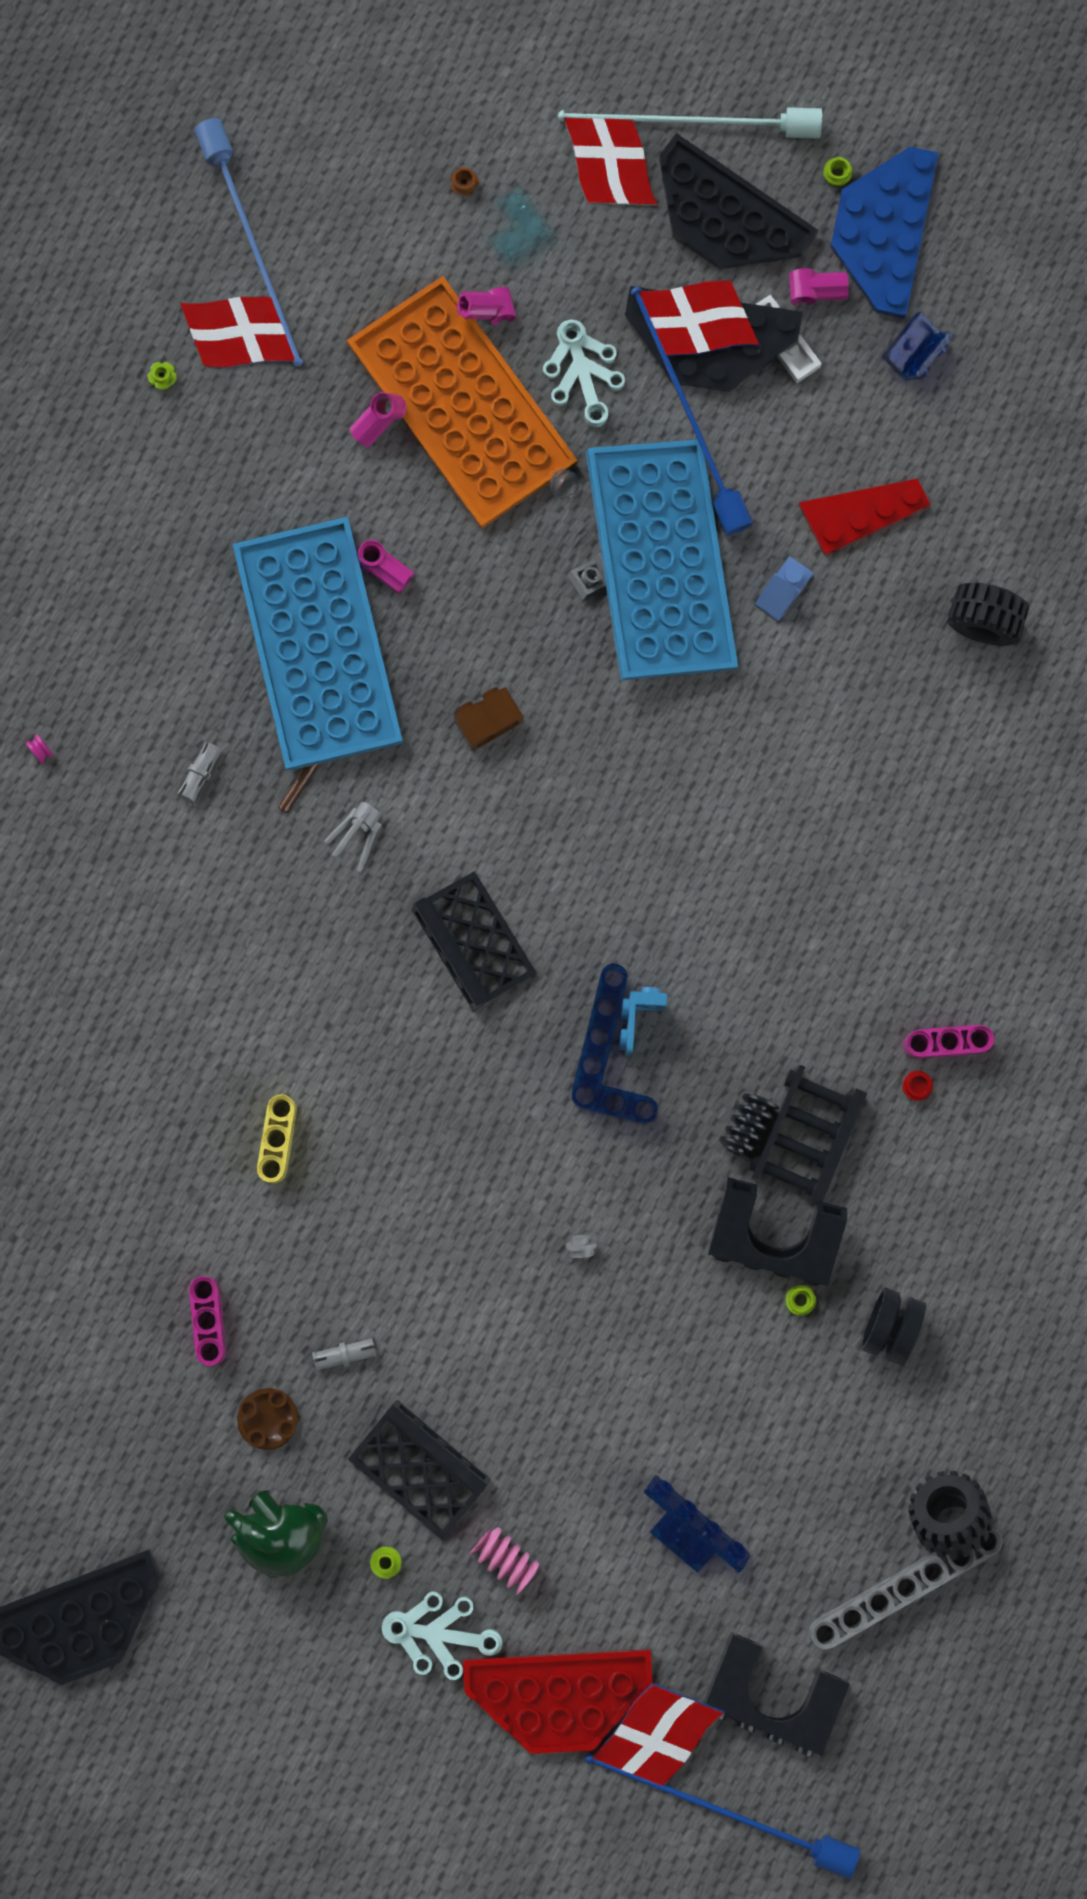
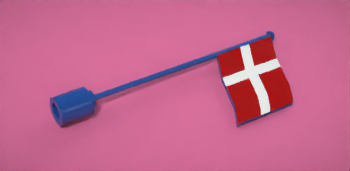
[631,280,759,536]
[585,1683,860,1880]

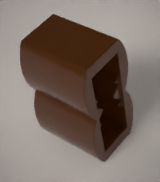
[454,687,524,751]

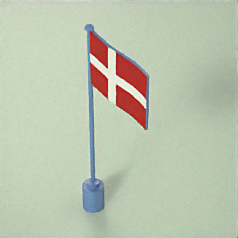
[180,118,304,368]

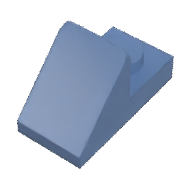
[755,556,814,622]

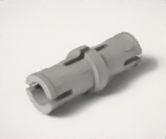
[177,742,222,803]
[312,1337,377,1371]

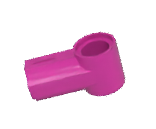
[789,269,848,306]
[457,287,516,325]
[349,392,406,447]
[358,540,414,595]

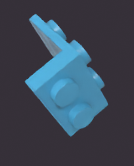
[619,987,667,1057]

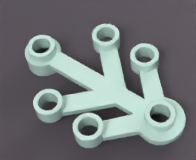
[543,320,625,427]
[382,1591,502,1680]

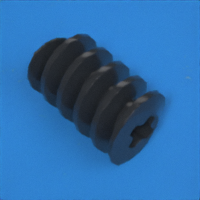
[719,1093,780,1162]

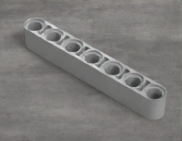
[809,1528,1002,1650]

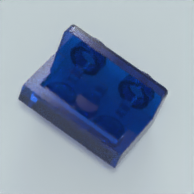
[881,312,953,381]

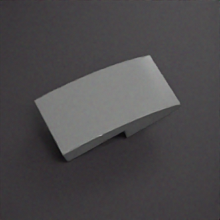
[567,553,606,600]

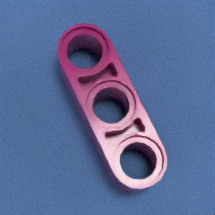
[902,1025,994,1059]
[189,1276,226,1366]

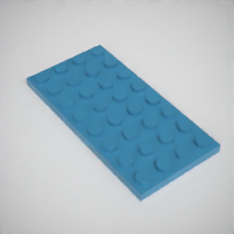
[586,440,738,681]
[232,517,403,771]

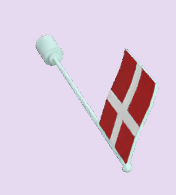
[558,107,822,206]

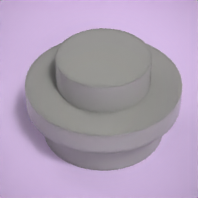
[566,1235,597,1258]

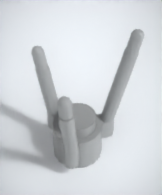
[324,802,381,873]

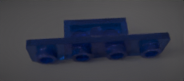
[644,1475,751,1573]

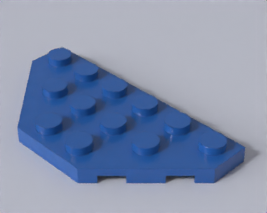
[830,147,938,319]

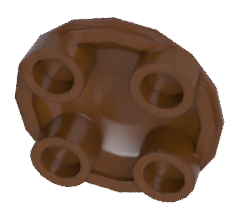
[237,1388,298,1450]

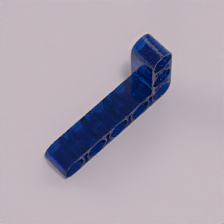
[571,963,658,1125]

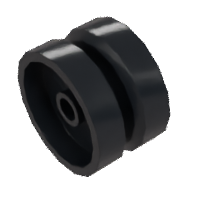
[861,1287,926,1366]

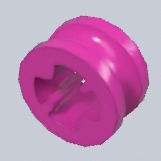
[26,734,54,764]

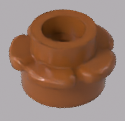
[450,167,479,196]

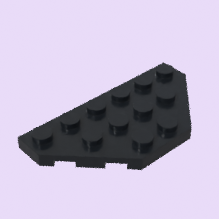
[659,133,818,269]
[625,286,803,392]
[0,1549,160,1685]

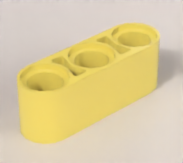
[257,1094,297,1184]

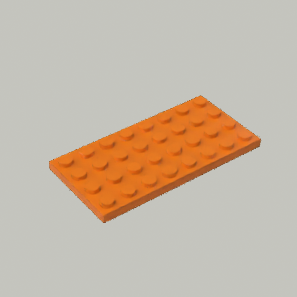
[347,276,578,529]

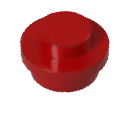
[902,1071,933,1101]

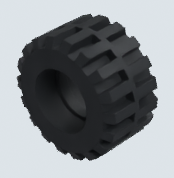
[947,583,1030,646]
[908,1471,993,1559]

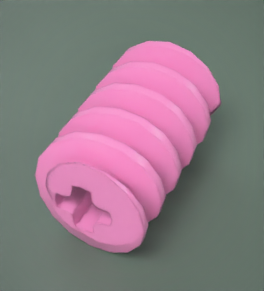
[469,1527,539,1595]

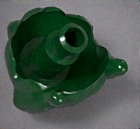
[224,1490,328,1578]

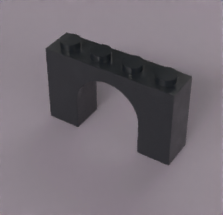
[708,1177,847,1286]
[703,1632,850,1757]

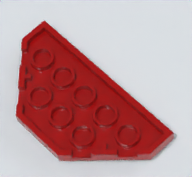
[463,1649,652,1754]

